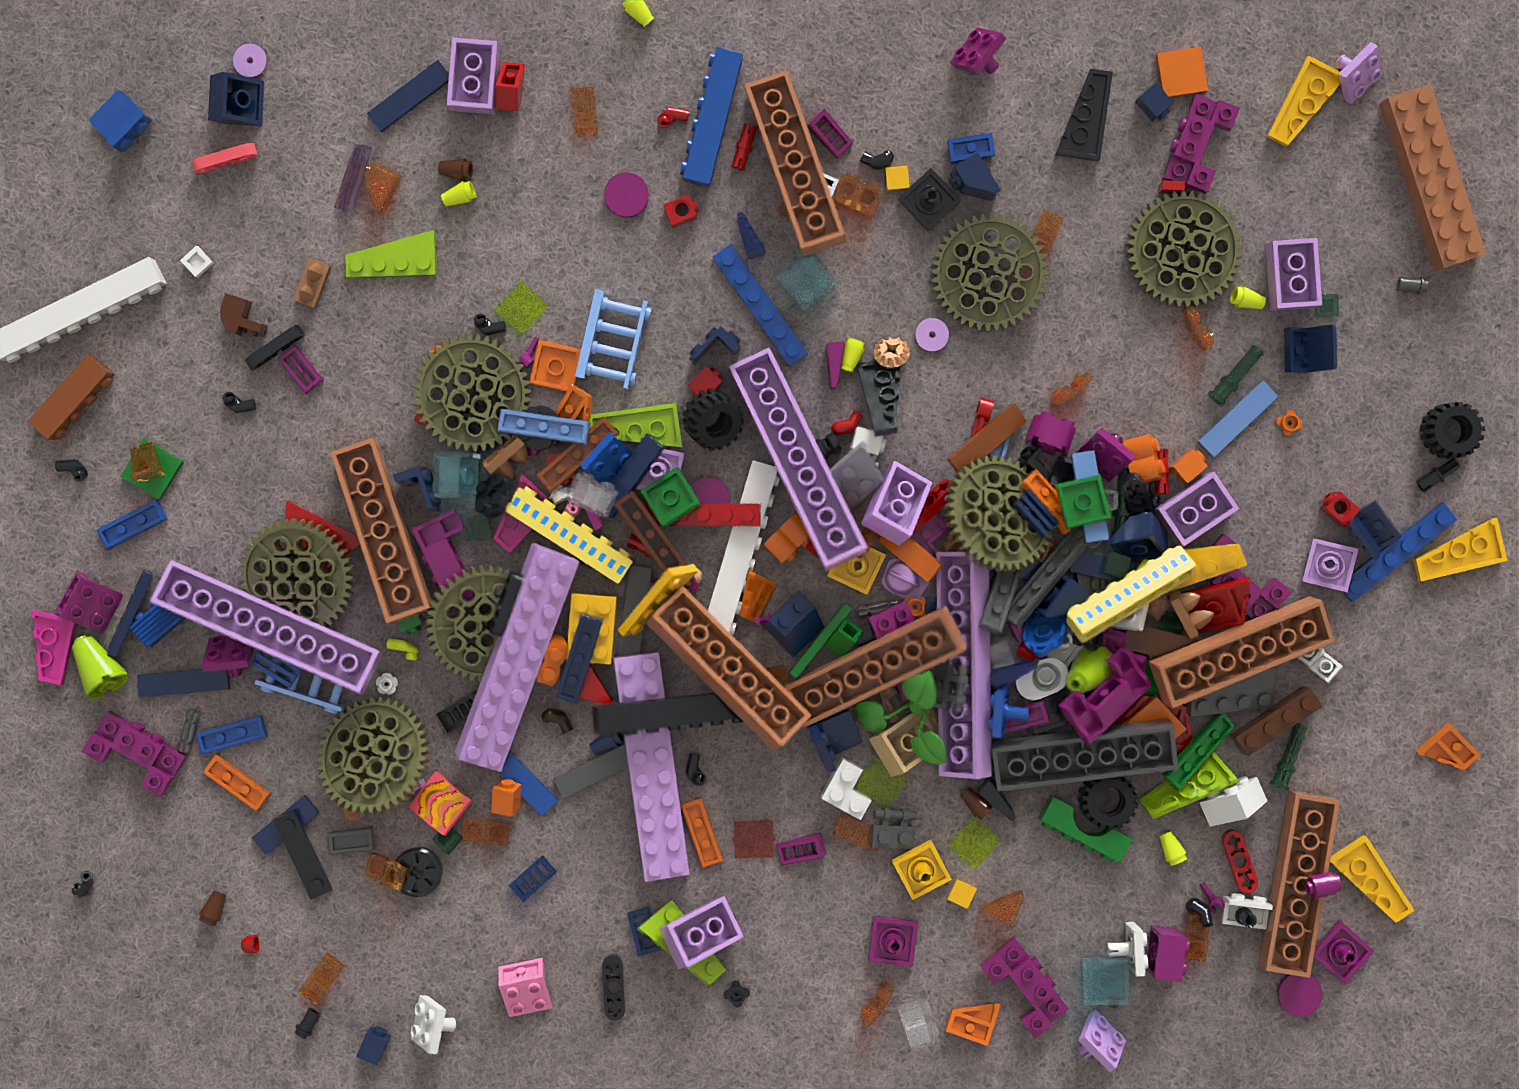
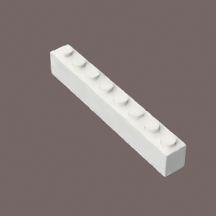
[0,257,167,363]
[708,460,780,636]

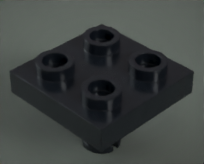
[898,168,961,232]

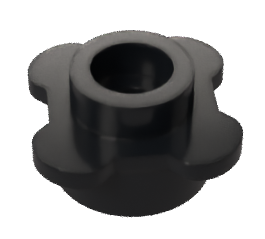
[723,980,750,1007]

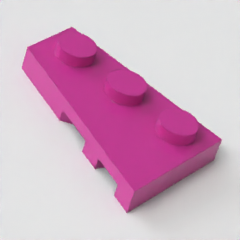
[493,474,554,553]
[31,610,77,685]

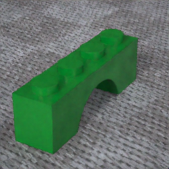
[1038,794,1133,863]

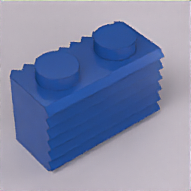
[130,603,186,648]

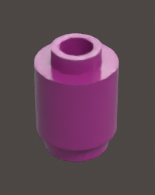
[1305,872,1342,899]

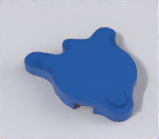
[1022,613,1068,657]

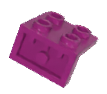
[56,570,123,633]

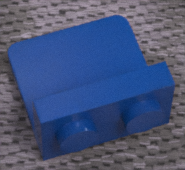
[90,90,152,153]

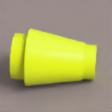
[622,0,654,27]
[441,181,476,207]
[1230,286,1266,310]
[841,338,865,373]
[1159,831,1187,866]

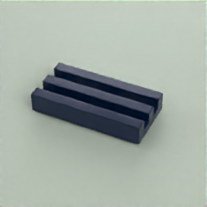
[1013,489,1060,539]

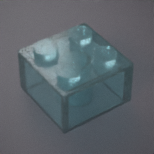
[775,253,839,315]
[432,452,480,499]
[1081,956,1130,1005]

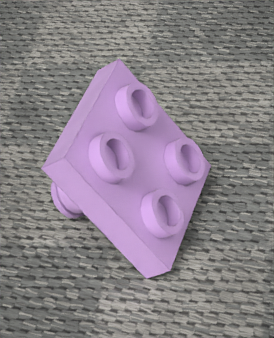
[1335,42,1382,104]
[636,449,685,490]
[1302,538,1359,593]
[1078,1009,1127,1072]

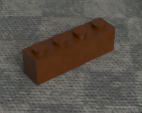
[614,491,686,573]
[1122,626,1201,660]
[1230,686,1323,756]

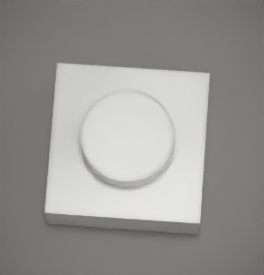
[180,245,214,278]

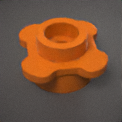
[1276,410,1303,436]
[905,595,926,618]

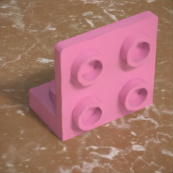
[499,958,552,1017]

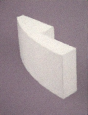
[1297,648,1343,684]

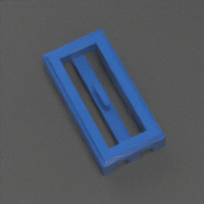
[251,651,302,688]

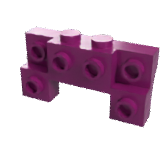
[1162,94,1240,194]
[412,509,486,610]
[1206,534,1292,620]
[866,600,930,701]
[1059,647,1152,744]
[82,711,188,797]
[979,936,1069,1038]

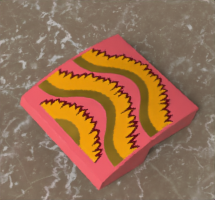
[408,771,473,836]

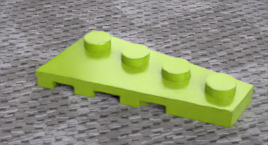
[345,230,437,278]
[590,403,683,448]
[1139,751,1239,819]
[637,900,726,985]

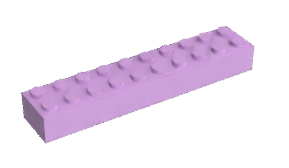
[729,347,867,571]
[455,543,579,772]
[936,552,992,779]
[150,560,382,696]
[613,651,690,882]

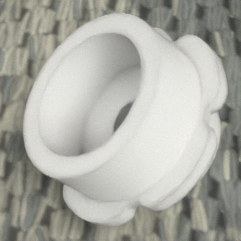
[549,485,570,505]
[376,673,398,695]

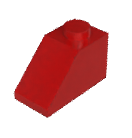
[495,62,525,112]
[579,663,613,704]

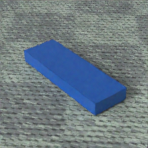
[97,499,168,550]
[196,715,268,755]
[497,752,558,816]

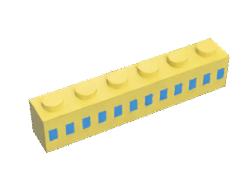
[505,486,633,584]
[1067,545,1196,643]

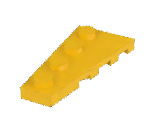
[1413,518,1507,581]
[1155,544,1247,593]
[618,564,699,636]
[1330,835,1415,923]

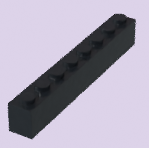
[592,692,744,738]

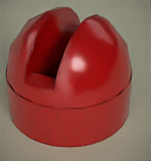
[241,935,260,954]

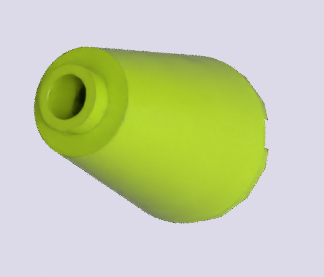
[72,635,129,700]
[1066,646,1113,694]

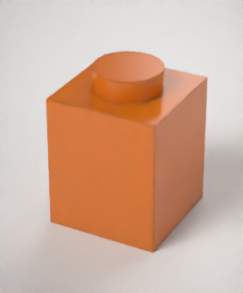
[1169,449,1208,484]
[491,779,522,817]

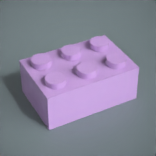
[447,37,501,115]
[1265,238,1322,312]
[861,461,932,546]
[1154,472,1239,547]
[659,896,744,969]

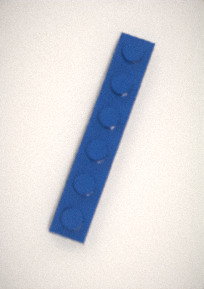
[712,244,808,366]
[1343,502,1457,602]

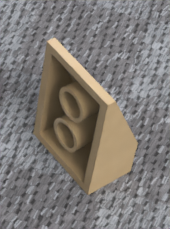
[868,708,939,777]

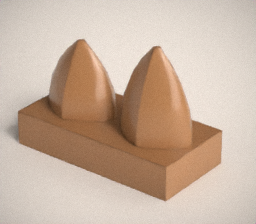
[293,258,331,309]
[482,434,528,480]
[1170,590,1214,639]

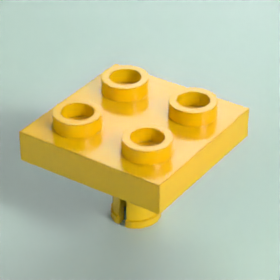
[827,545,886,595]
[892,839,952,900]

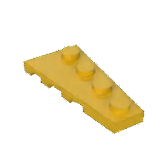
[1266,55,1341,147]

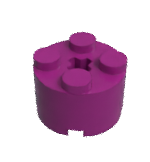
[1025,411,1076,457]

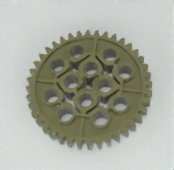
[1125,190,1244,308]
[931,213,1049,331]
[412,334,531,452]
[944,455,1054,572]
[237,518,355,628]
[425,565,510,682]
[316,697,431,815]

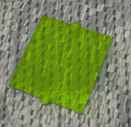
[495,281,548,334]
[855,757,908,808]
[948,816,1001,869]

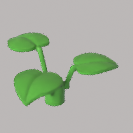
[854,671,947,764]

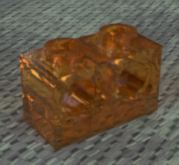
[832,173,883,219]

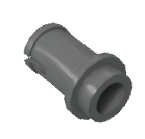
[1397,277,1428,295]

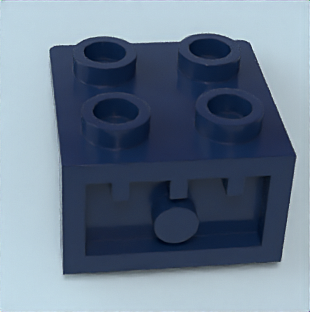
[393,466,441,511]
[808,709,862,773]

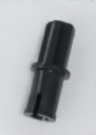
[1416,458,1461,493]

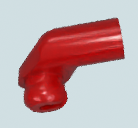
[657,107,689,128]
[831,411,863,435]

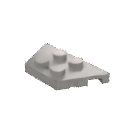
[829,441,883,507]

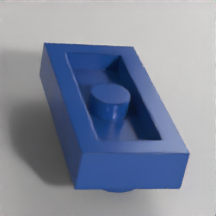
[947,133,995,163]

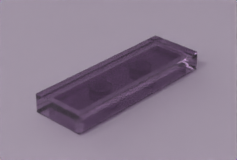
[334,144,372,212]

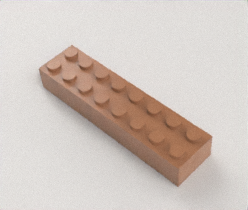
[745,70,845,257]
[1380,84,1486,271]
[330,438,434,624]
[646,586,811,752]
[1149,596,1335,708]
[784,606,967,727]
[1258,790,1340,978]

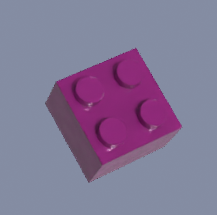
[1146,925,1190,982]

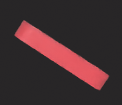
[192,143,258,174]

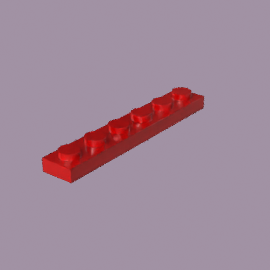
[628,503,761,526]

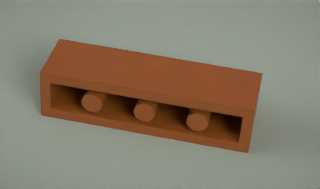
[27,354,114,441]

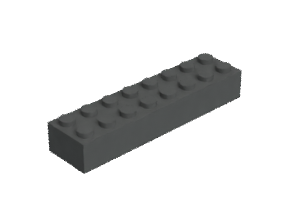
[991,718,1179,792]

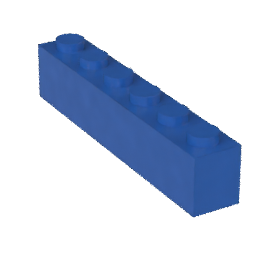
[680,47,743,188]

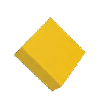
[885,166,910,191]
[947,878,977,909]

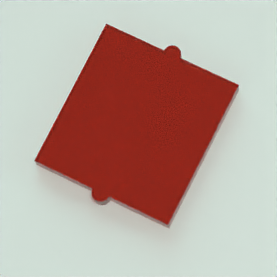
[732,820,775,858]

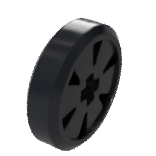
[392,847,443,897]

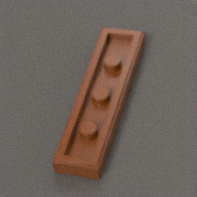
[947,403,1027,473]
[536,416,619,493]

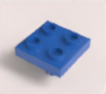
[580,432,633,488]
[988,687,1029,738]

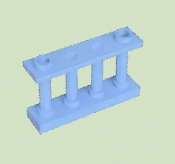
[575,289,652,390]
[255,657,346,714]

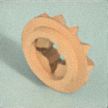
[874,336,910,368]

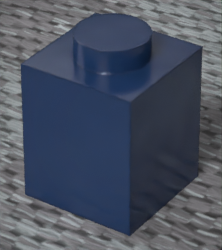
[1135,82,1174,122]
[356,1026,391,1066]

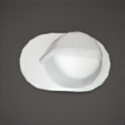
[1016,658,1068,700]

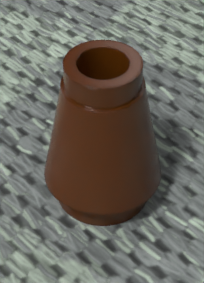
[438,159,473,181]
[960,787,993,820]
[199,891,226,926]

